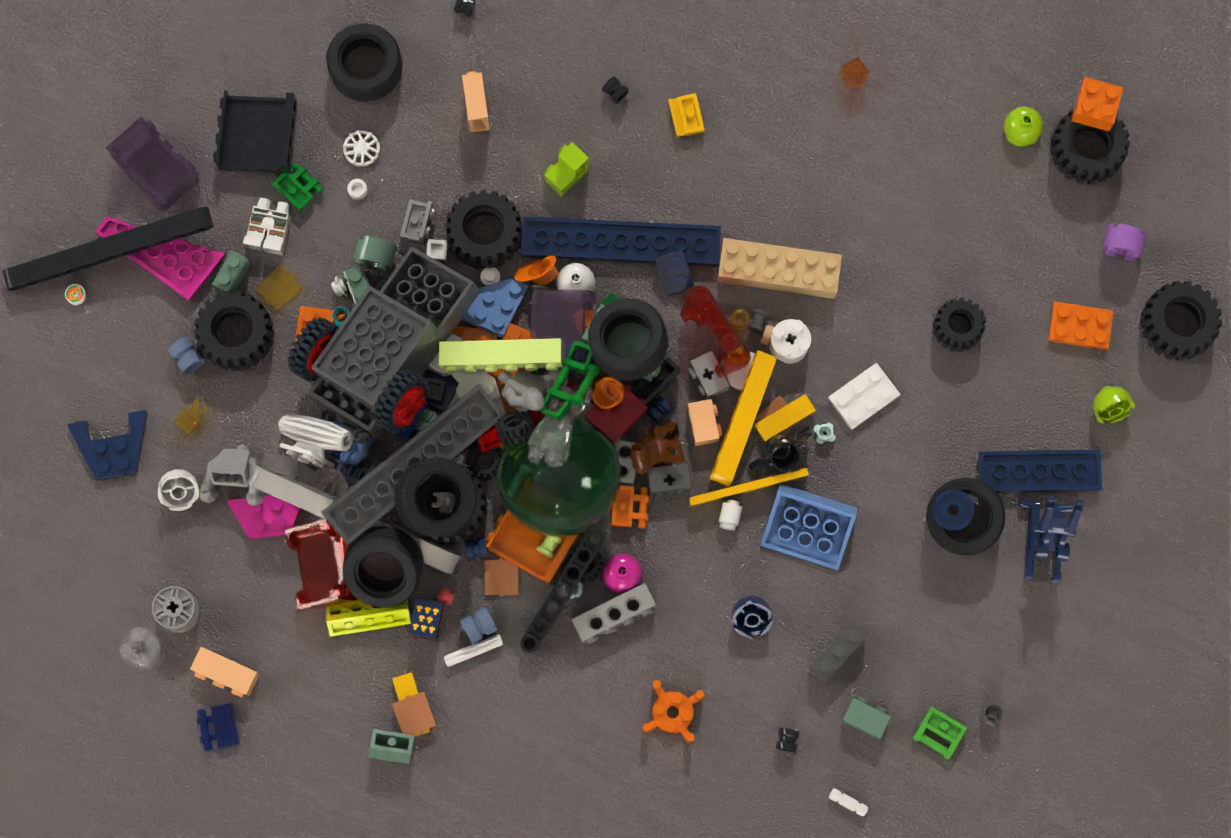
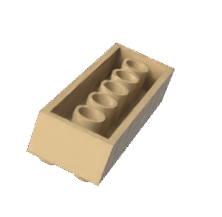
[717,238,842,299]

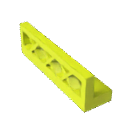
[326,600,411,637]

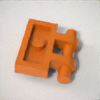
[611,485,650,529]

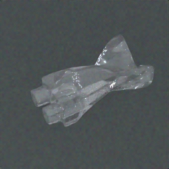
[527,379,593,468]

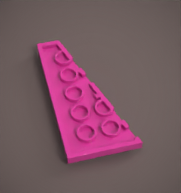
[95,216,226,302]

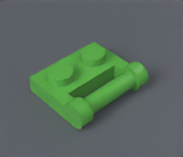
[912,706,967,760]

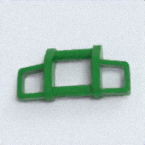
[540,341,600,420]

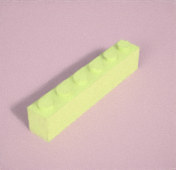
[439,338,563,373]

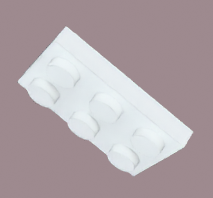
[828,363,901,430]

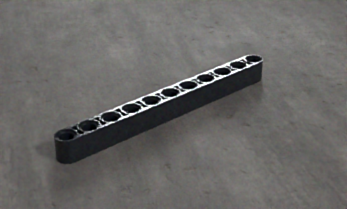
[2,207,214,291]

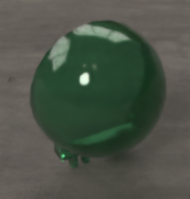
[497,414,621,537]

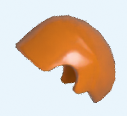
[592,377,625,409]

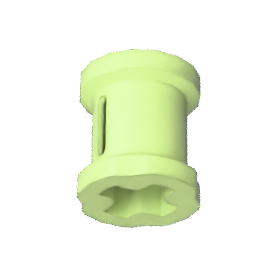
[537,532,562,558]

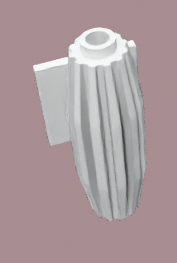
[278,415,354,468]

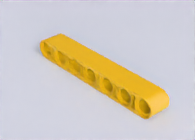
[710,350,776,487]

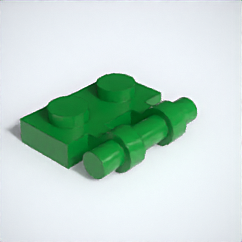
[272,162,324,212]

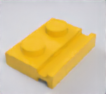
[668,93,705,138]

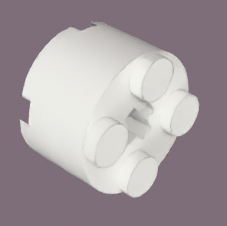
[769,319,811,364]

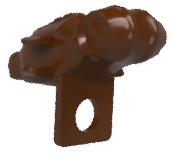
[630,422,684,474]

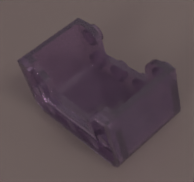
[106,117,200,212]

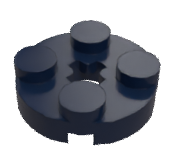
[932,490,974,530]

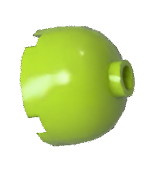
[1003,106,1043,147]
[1093,386,1135,424]

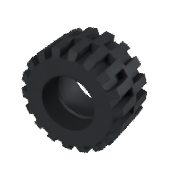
[933,298,986,352]

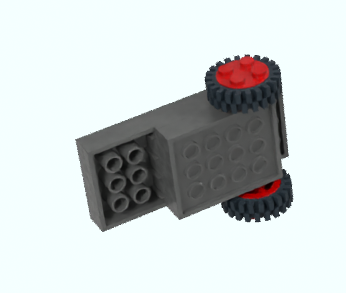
[288,246,481,439]

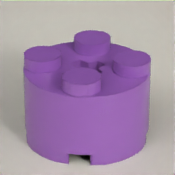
[1102,223,1147,261]

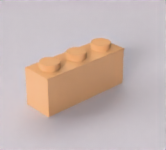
[190,647,260,698]

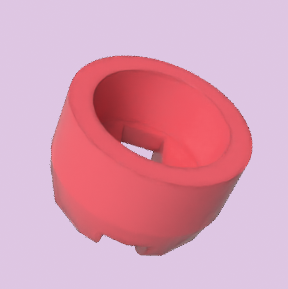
[436,588,454,605]

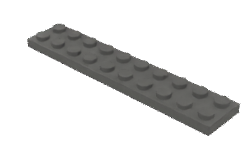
[321,384,503,545]

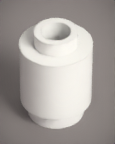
[718,500,742,531]

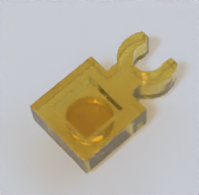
[173,398,209,435]

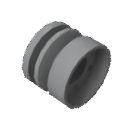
[152,586,201,633]

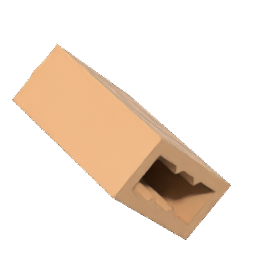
[462,71,490,133]

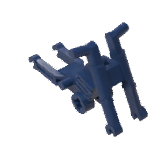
[1018,496,1084,583]

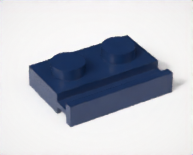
[655,248,695,295]

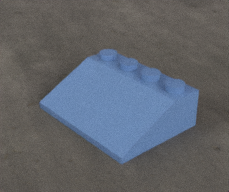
[760,483,857,570]

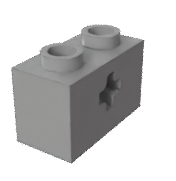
[688,351,730,400]

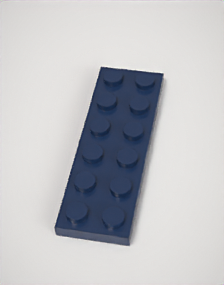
[978,449,1102,492]

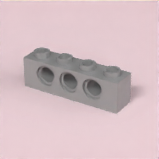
[571,583,656,644]

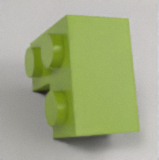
[544,142,589,197]

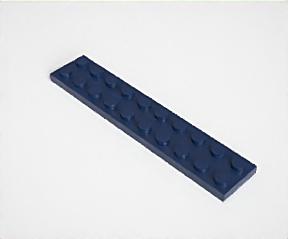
[521,216,721,266]

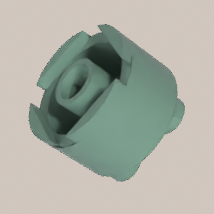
[353,235,397,272]

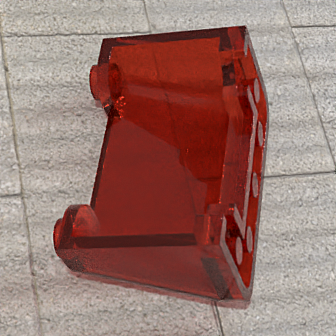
[680,286,751,378]
[285,519,357,610]

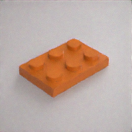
[1048,301,1113,351]

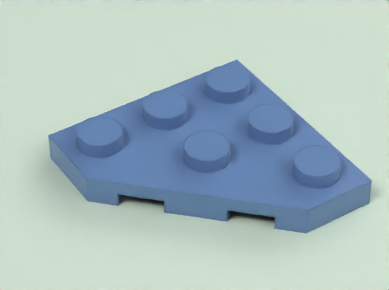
[461,278,529,338]

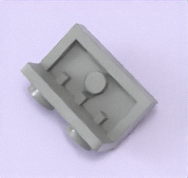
[400,199,435,244]

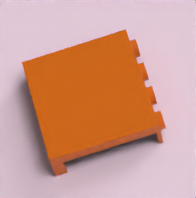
[485,477,591,586]

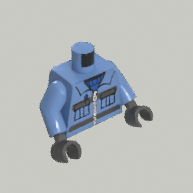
[319,410,374,473]

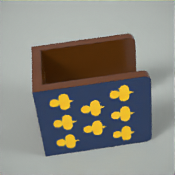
[409,598,444,642]

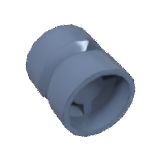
[168,337,205,374]
[460,607,497,644]

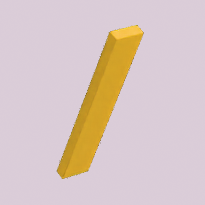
[688,468,809,507]

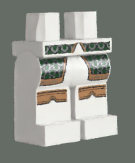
[243,198,291,256]

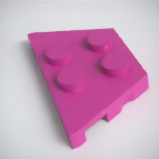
[227,495,300,539]

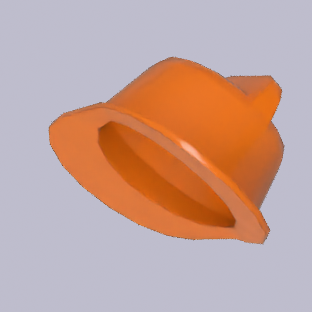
[514,256,559,286]

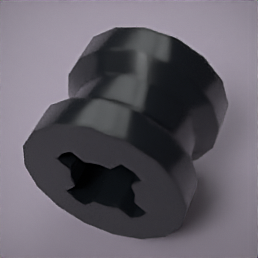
[454,0,476,17]

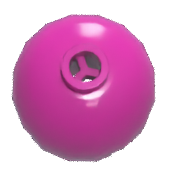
[602,554,642,595]

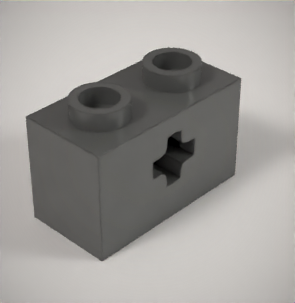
[647,464,691,498]

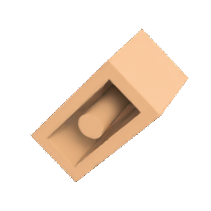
[687,399,722,446]

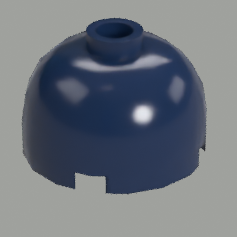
[732,596,773,638]

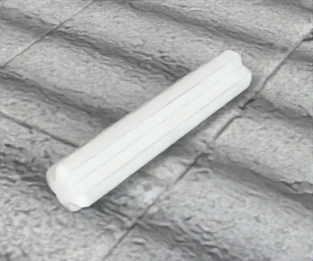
[444,634,503,667]

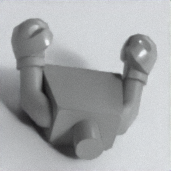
[498,367,569,413]
[199,444,264,506]

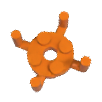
[642,680,704,743]

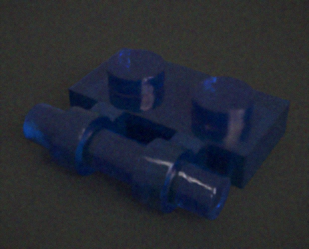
[196,703,240,751]

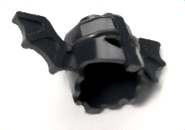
[748,426,813,473]

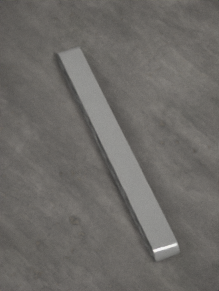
[248,464,461,574]

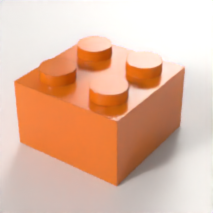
[1071,77,1123,131]

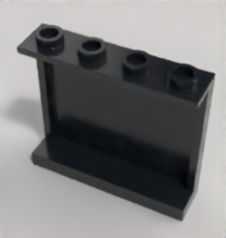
[213,90,297,173]

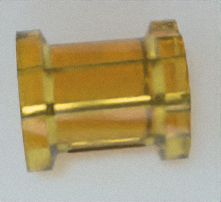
[731,309,749,331]

